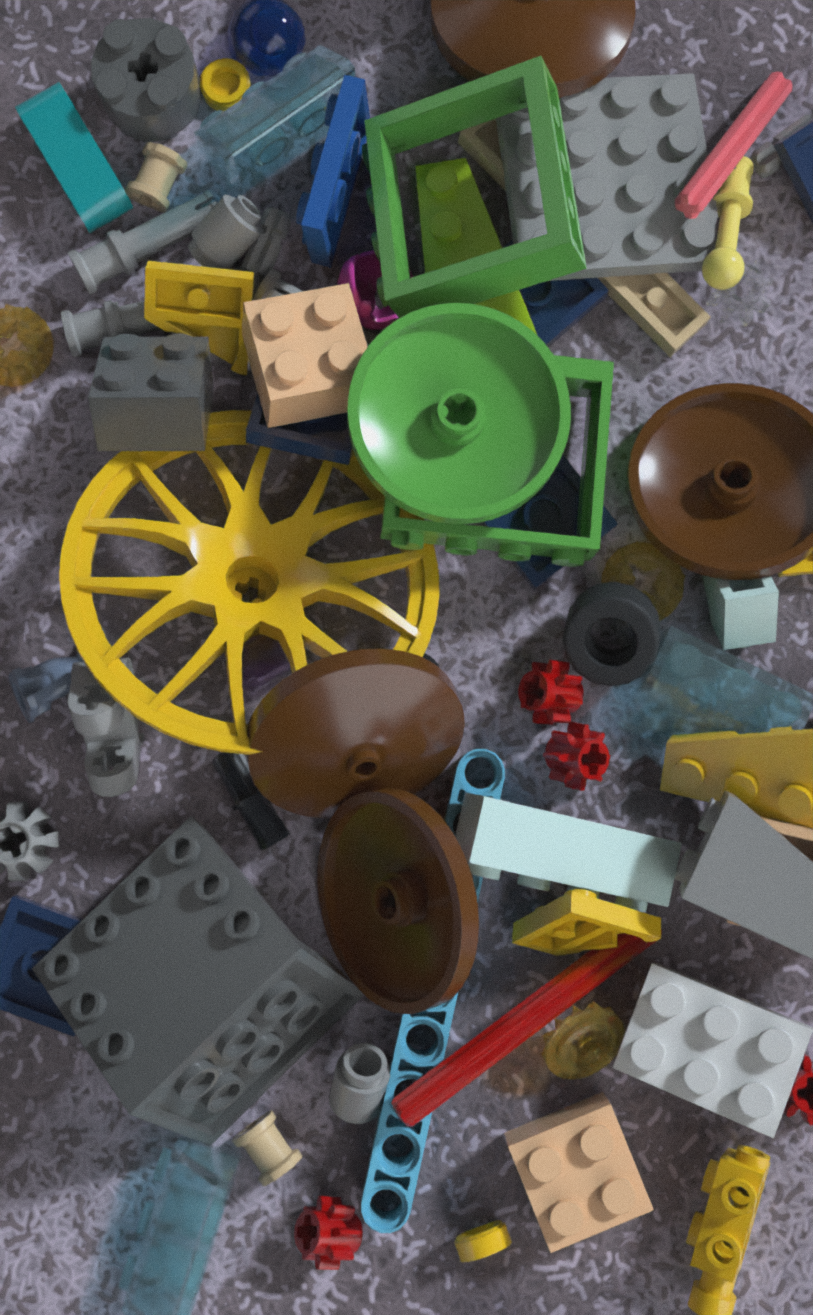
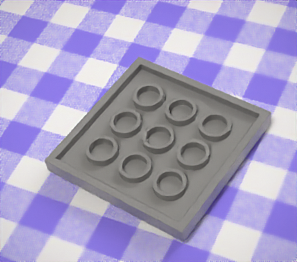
[496,73,719,281]

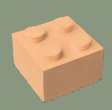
[242,283,368,428]
[504,1092,654,1253]

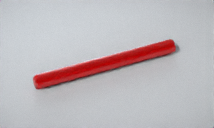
[391,912,662,1127]

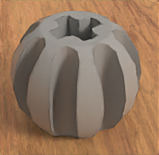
[0,801,59,882]

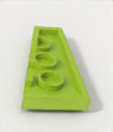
[415,158,538,336]

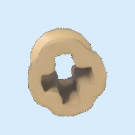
[124,142,187,213]
[232,1110,303,1186]

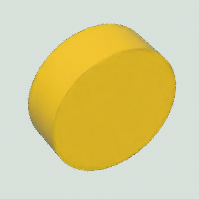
[200,58,252,112]
[454,1220,512,1262]

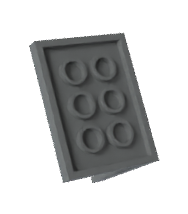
[32,816,364,1145]

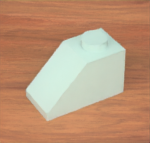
[703,575,779,650]

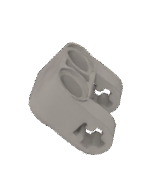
[68,658,144,797]

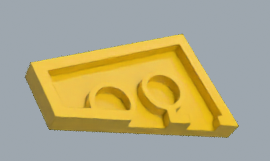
[660,726,813,829]

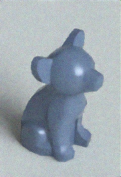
[8,627,112,723]

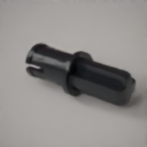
[212,752,290,851]

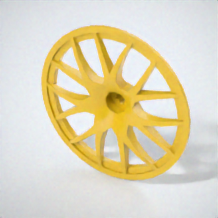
[59,410,440,755]

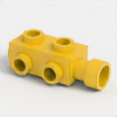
[686,1145,770,1315]

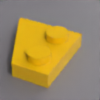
[144,261,254,375]
[512,889,661,956]

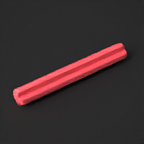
[675,71,792,219]

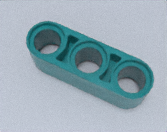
[15,82,134,234]

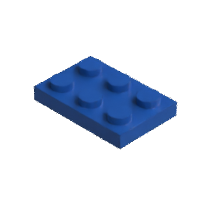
[296,75,370,268]

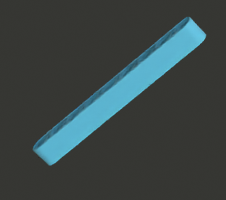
[361,749,505,1233]

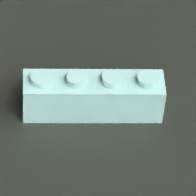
[455,793,682,913]

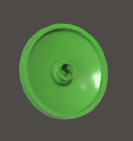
[347,303,571,524]

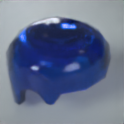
[226,0,306,77]

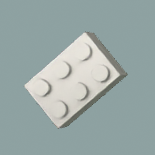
[613,963,813,1138]

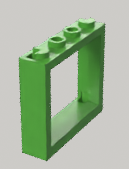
[362,56,587,318]
[380,355,614,567]

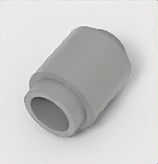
[188,195,263,269]
[329,1043,390,1124]

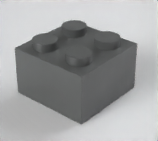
[88,333,214,451]

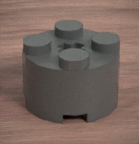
[91,18,202,142]

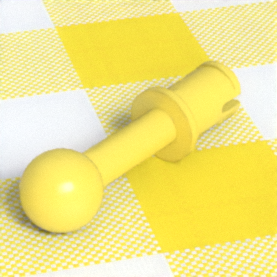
[702,156,754,290]

